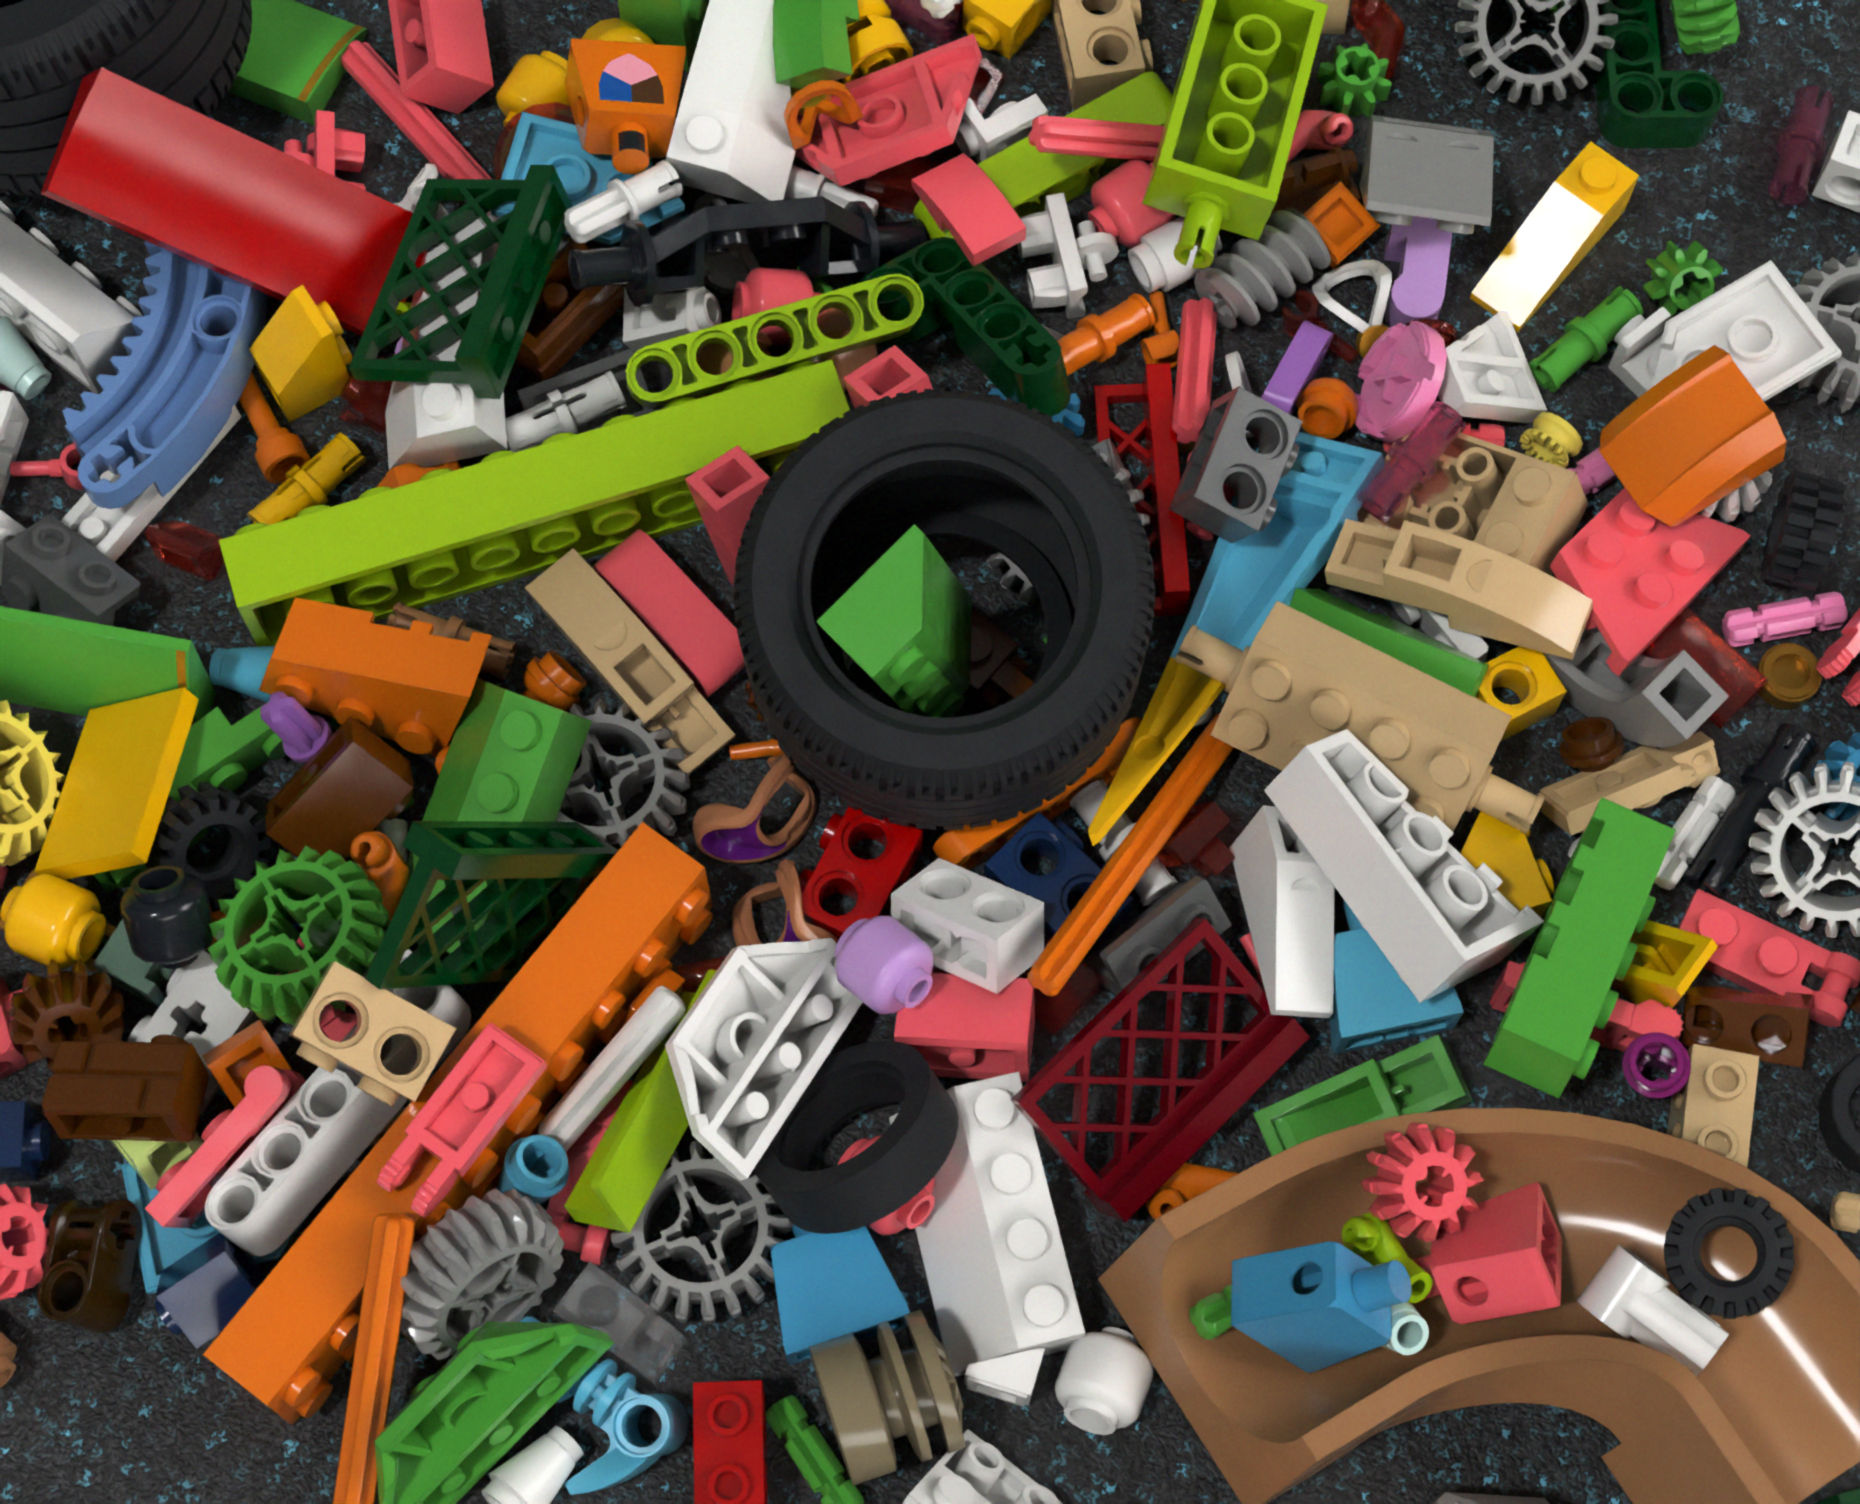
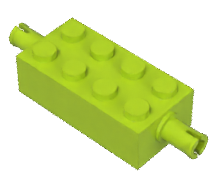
[1142,0,1328,269]

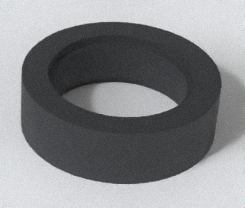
[753,1041,958,1234]

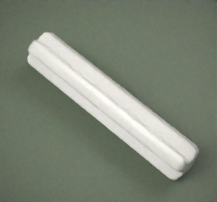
[537,986,686,1152]

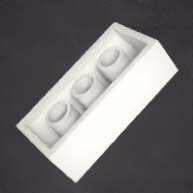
[0,200,143,394]
[889,1071,1085,1377]

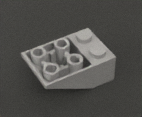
[1359,115,1494,234]

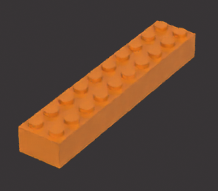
[203,822,713,1426]

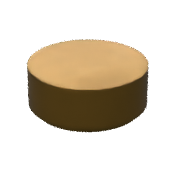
[1754,643,1822,710]

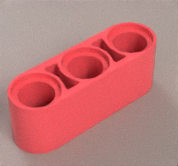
[591,529,745,699]

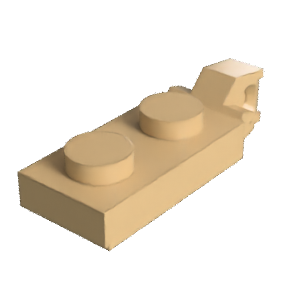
[1537,731,1720,836]

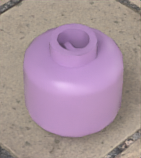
[834,916,934,1015]

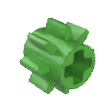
[1317,43,1392,118]
[1642,240,1723,317]

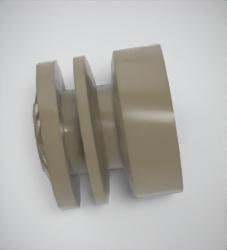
[809,1309,966,1486]

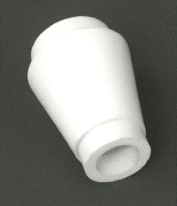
[481,1426,584,1504]

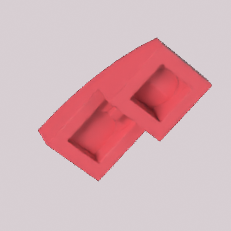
[911,153,1026,266]

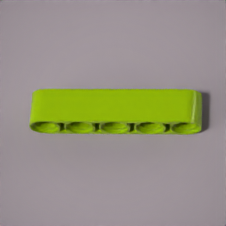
[913,71,1173,240]
[626,274,924,408]

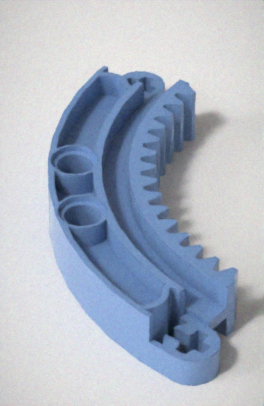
[62,115,268,509]

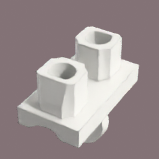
[1017,192,1119,319]

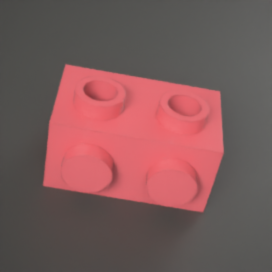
[388,0,494,114]
[894,970,1035,1082]

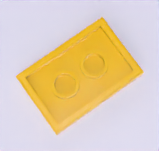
[34,687,199,880]

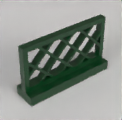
[349,165,573,399]
[365,821,618,990]

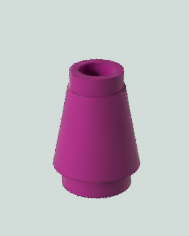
[1622,1032,1691,1100]

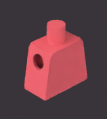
[1412,1182,1563,1325]

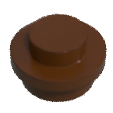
[1559,717,1625,772]

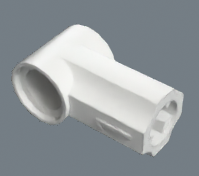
[1577,1244,1729,1377]

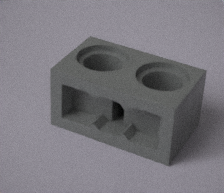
[1169,386,1303,543]

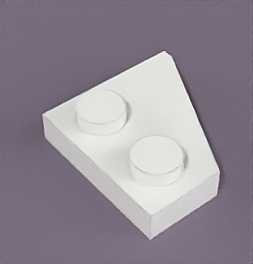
[1437,311,1547,424]

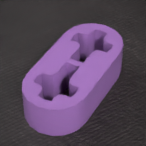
[1261,320,1333,416]

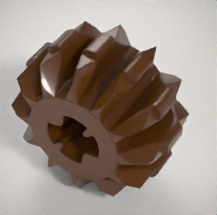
[9,958,125,1073]

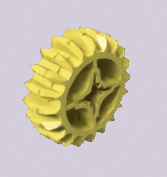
[0,700,67,868]

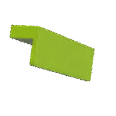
[564,969,717,1233]

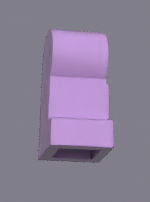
[1384,216,1453,328]

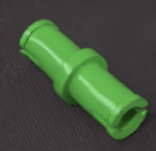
[1529,286,1644,393]

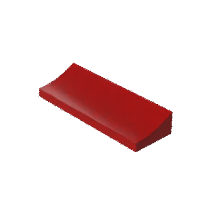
[40,67,424,336]

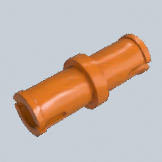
[1057,293,1155,376]

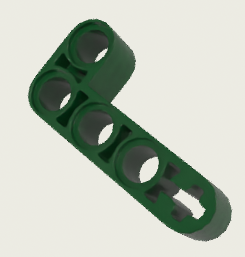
[1592,0,1723,148]
[862,237,1071,417]

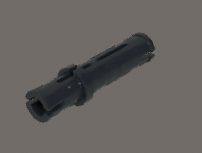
[1682,723,1816,898]

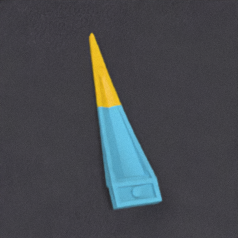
[1088,432,1386,846]

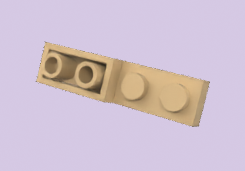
[1324,519,1593,660]
[525,548,735,776]

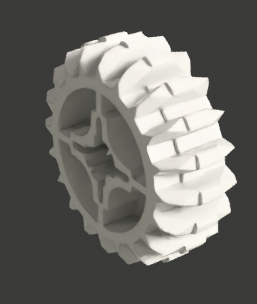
[1749,762,1860,938]

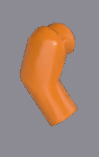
[350,831,410,927]
[1146,1163,1239,1220]

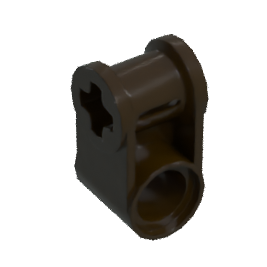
[38,1199,142,1334]

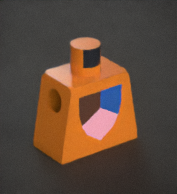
[565,38,686,174]

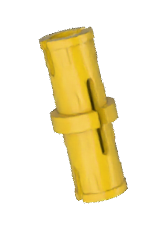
[247,432,366,525]

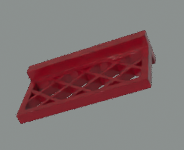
[1010,917,1310,1222]

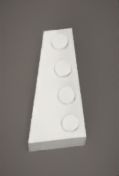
[1264,729,1545,1003]

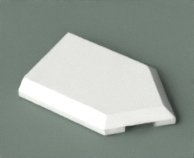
[1650,260,1842,401]

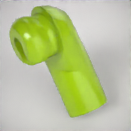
[1341,1213,1433,1303]

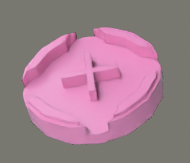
[1354,320,1447,443]

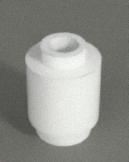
[1128,216,1222,293]

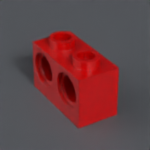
[799,806,923,939]
[693,1380,768,1504]

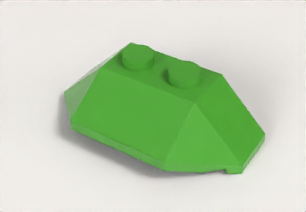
[374,1321,614,1504]

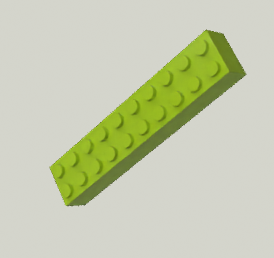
[219,359,850,647]

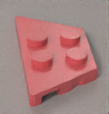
[795,33,982,187]
[1549,488,1751,677]

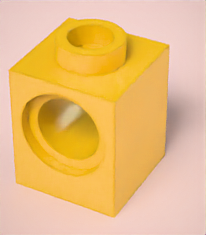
[963,0,1051,60]
[1476,646,1567,742]

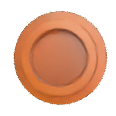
[1297,377,1358,439]
[522,650,587,711]

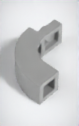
[1542,627,1729,748]

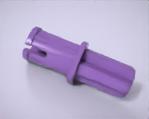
[260,691,332,764]

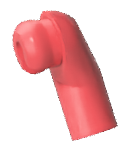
[1287,110,1354,164]

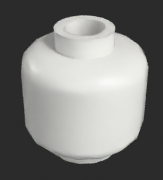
[1055,1327,1153,1435]

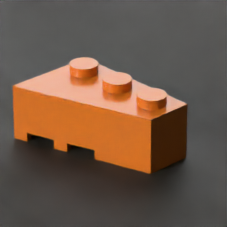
[259,597,492,757]

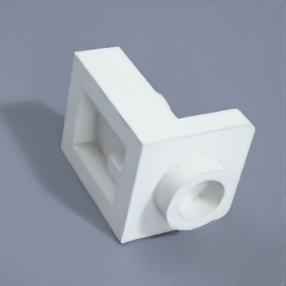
[955,93,1048,163]
[623,276,721,352]
[1608,307,1672,398]

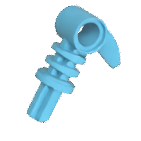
[520,1316,689,1495]

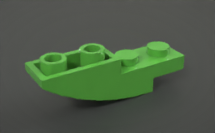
[93,701,287,894]

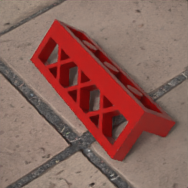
[1093,363,1190,616]

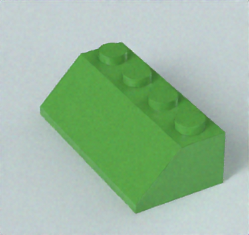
[816,524,972,718]
[406,678,592,959]

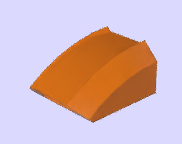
[1599,345,1787,527]

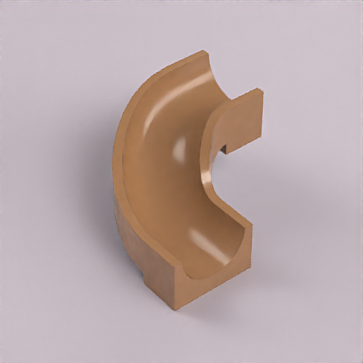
[1098,1108,1860,1504]

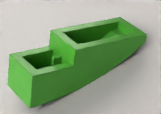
[773,0,860,89]
[1289,588,1489,698]
[1253,1034,1473,1156]

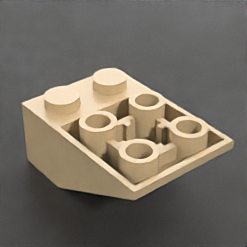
[1357,420,1588,576]

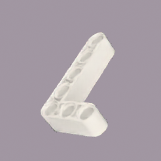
[205,949,471,1256]

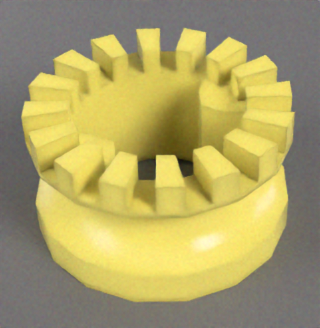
[1519,412,1583,469]

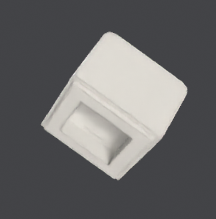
[964,1348,1045,1407]

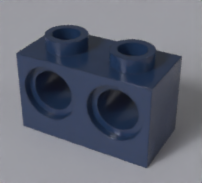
[984,812,1133,970]

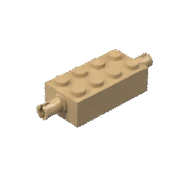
[1174,601,1544,841]

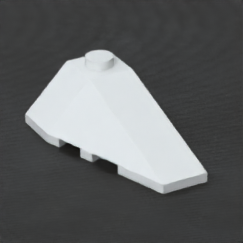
[666,0,795,203]

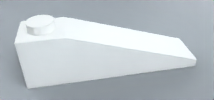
[385,219,508,470]

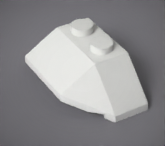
[665,938,863,1181]

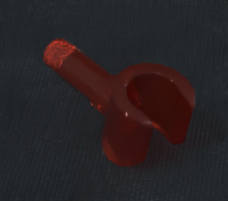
[1282,290,1359,364]

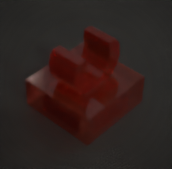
[1157,801,1235,878]

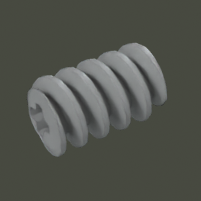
[1194,207,1331,330]

